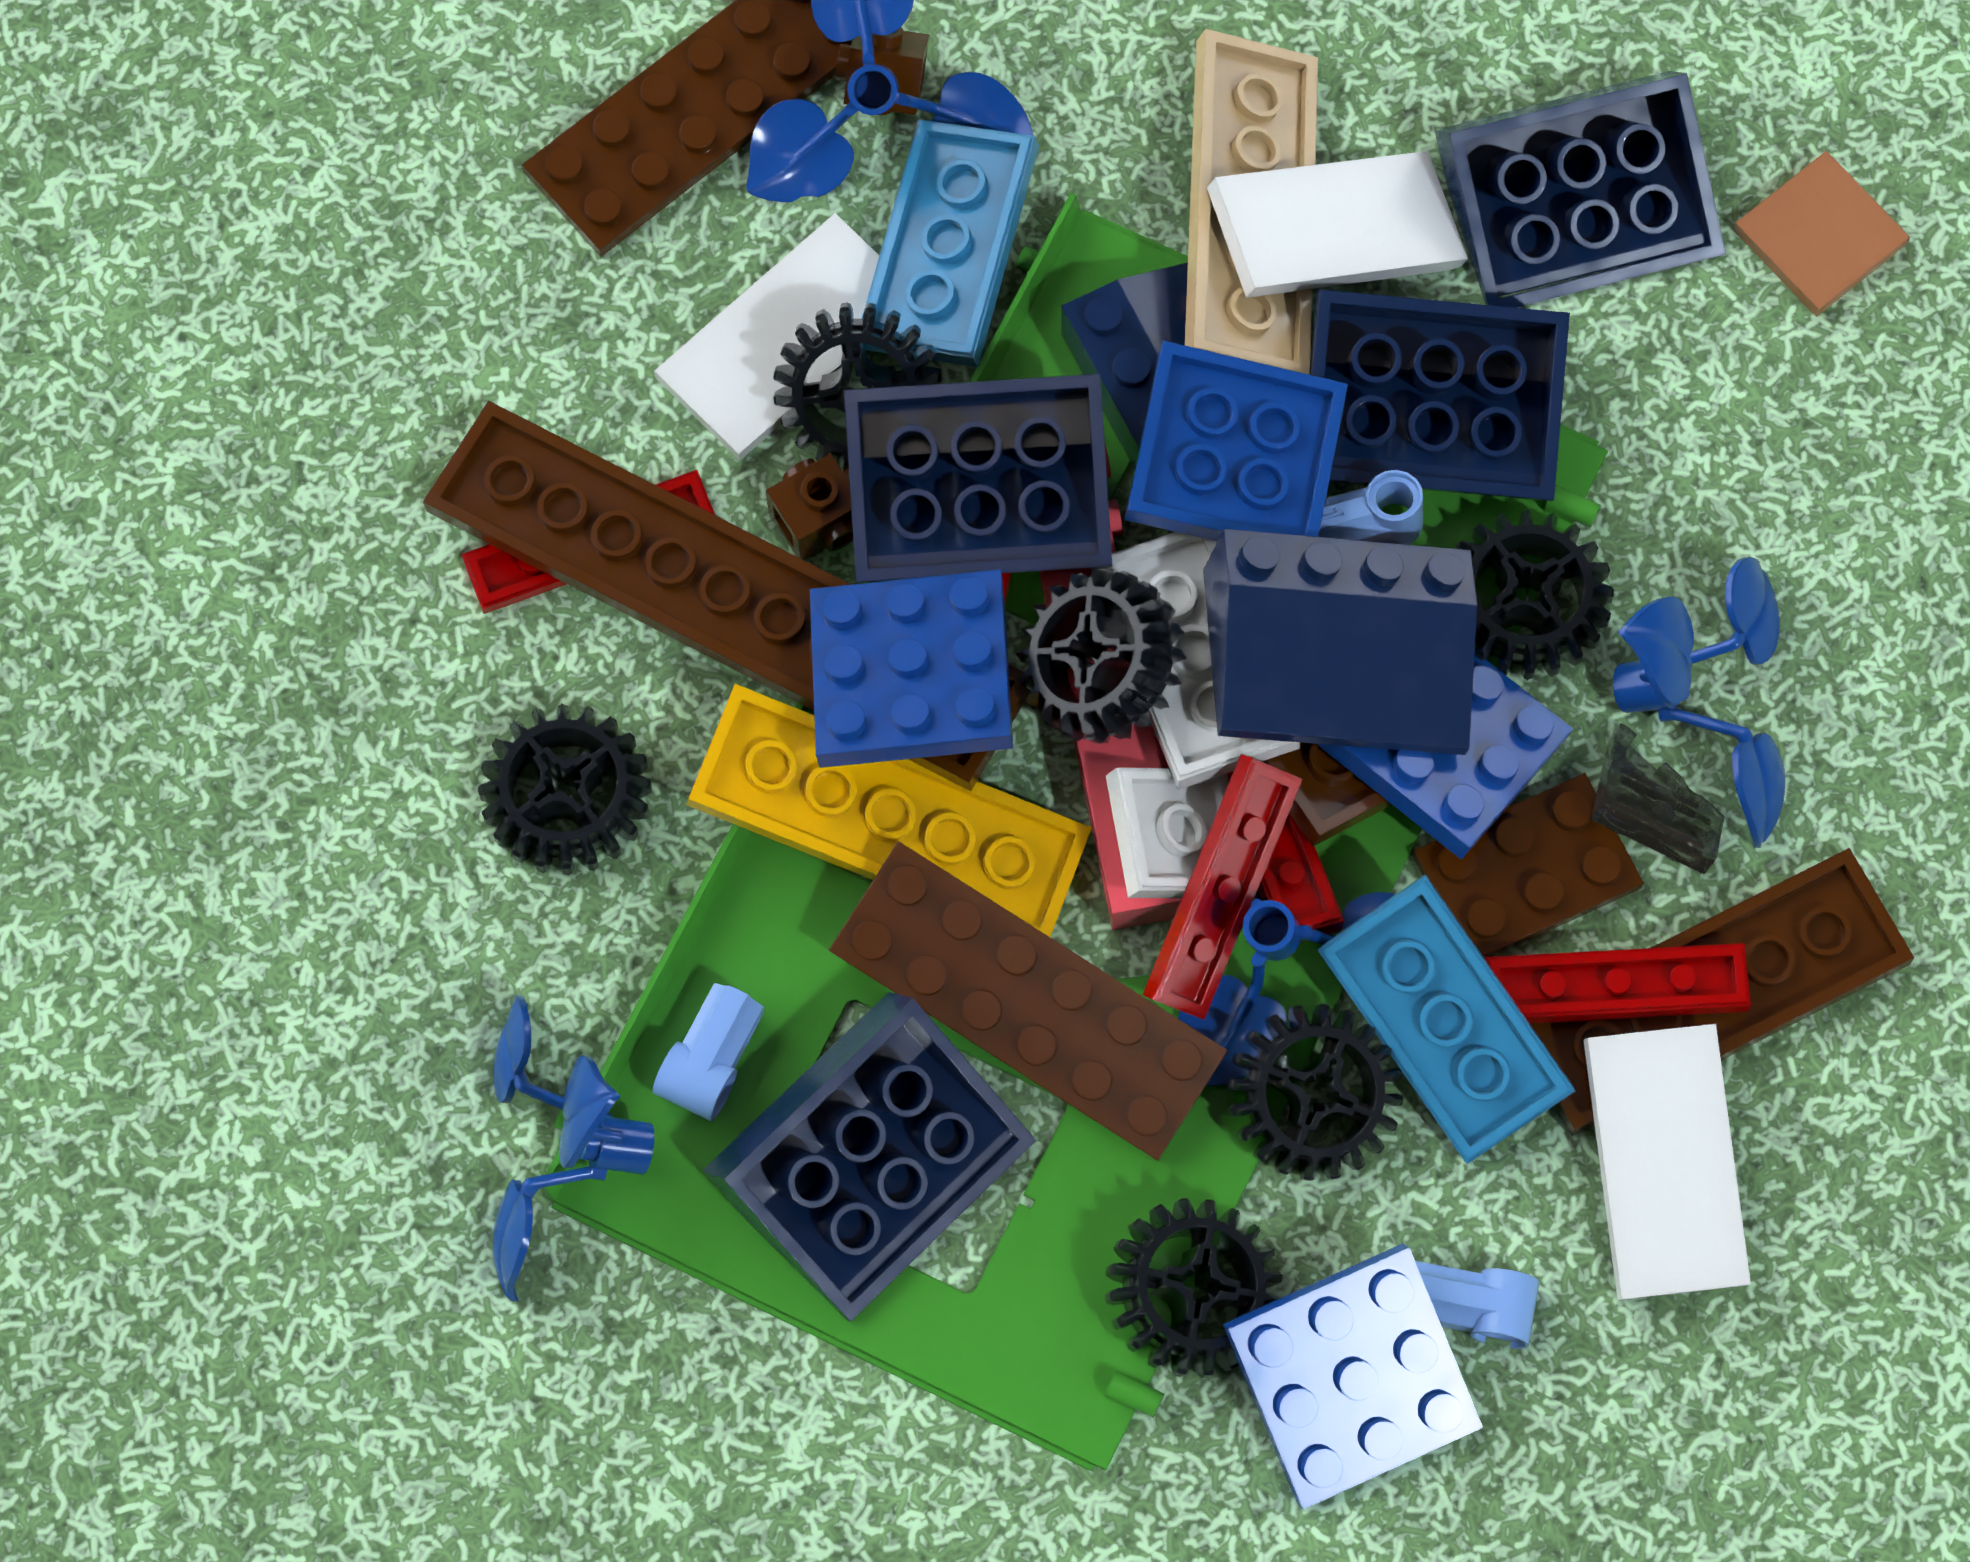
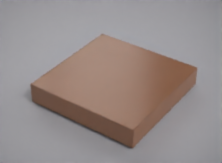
[1733,151,1910,317]

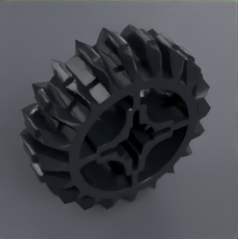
[773,302,942,470]
[1456,509,1614,681]
[1015,568,1187,744]
[478,703,652,876]
[1226,1004,1403,1181]
[1105,1198,1283,1378]

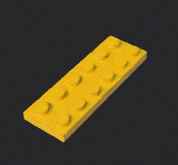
[686,684,1092,937]

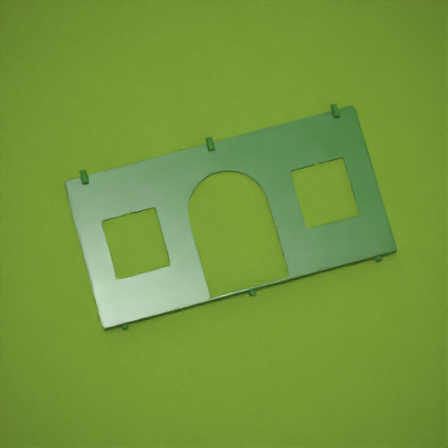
[541,193,1608,1471]

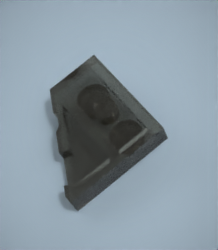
[1591,723,1725,874]

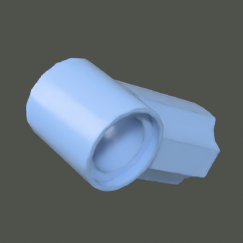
[1319,470,1423,545]
[652,983,764,1122]
[1415,1261,1540,1349]

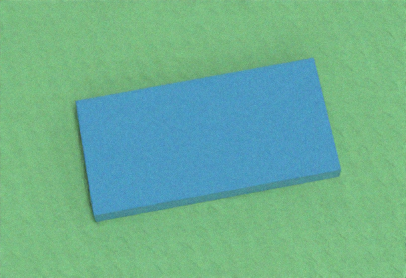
[862,119,1039,367]
[1317,874,1575,1164]

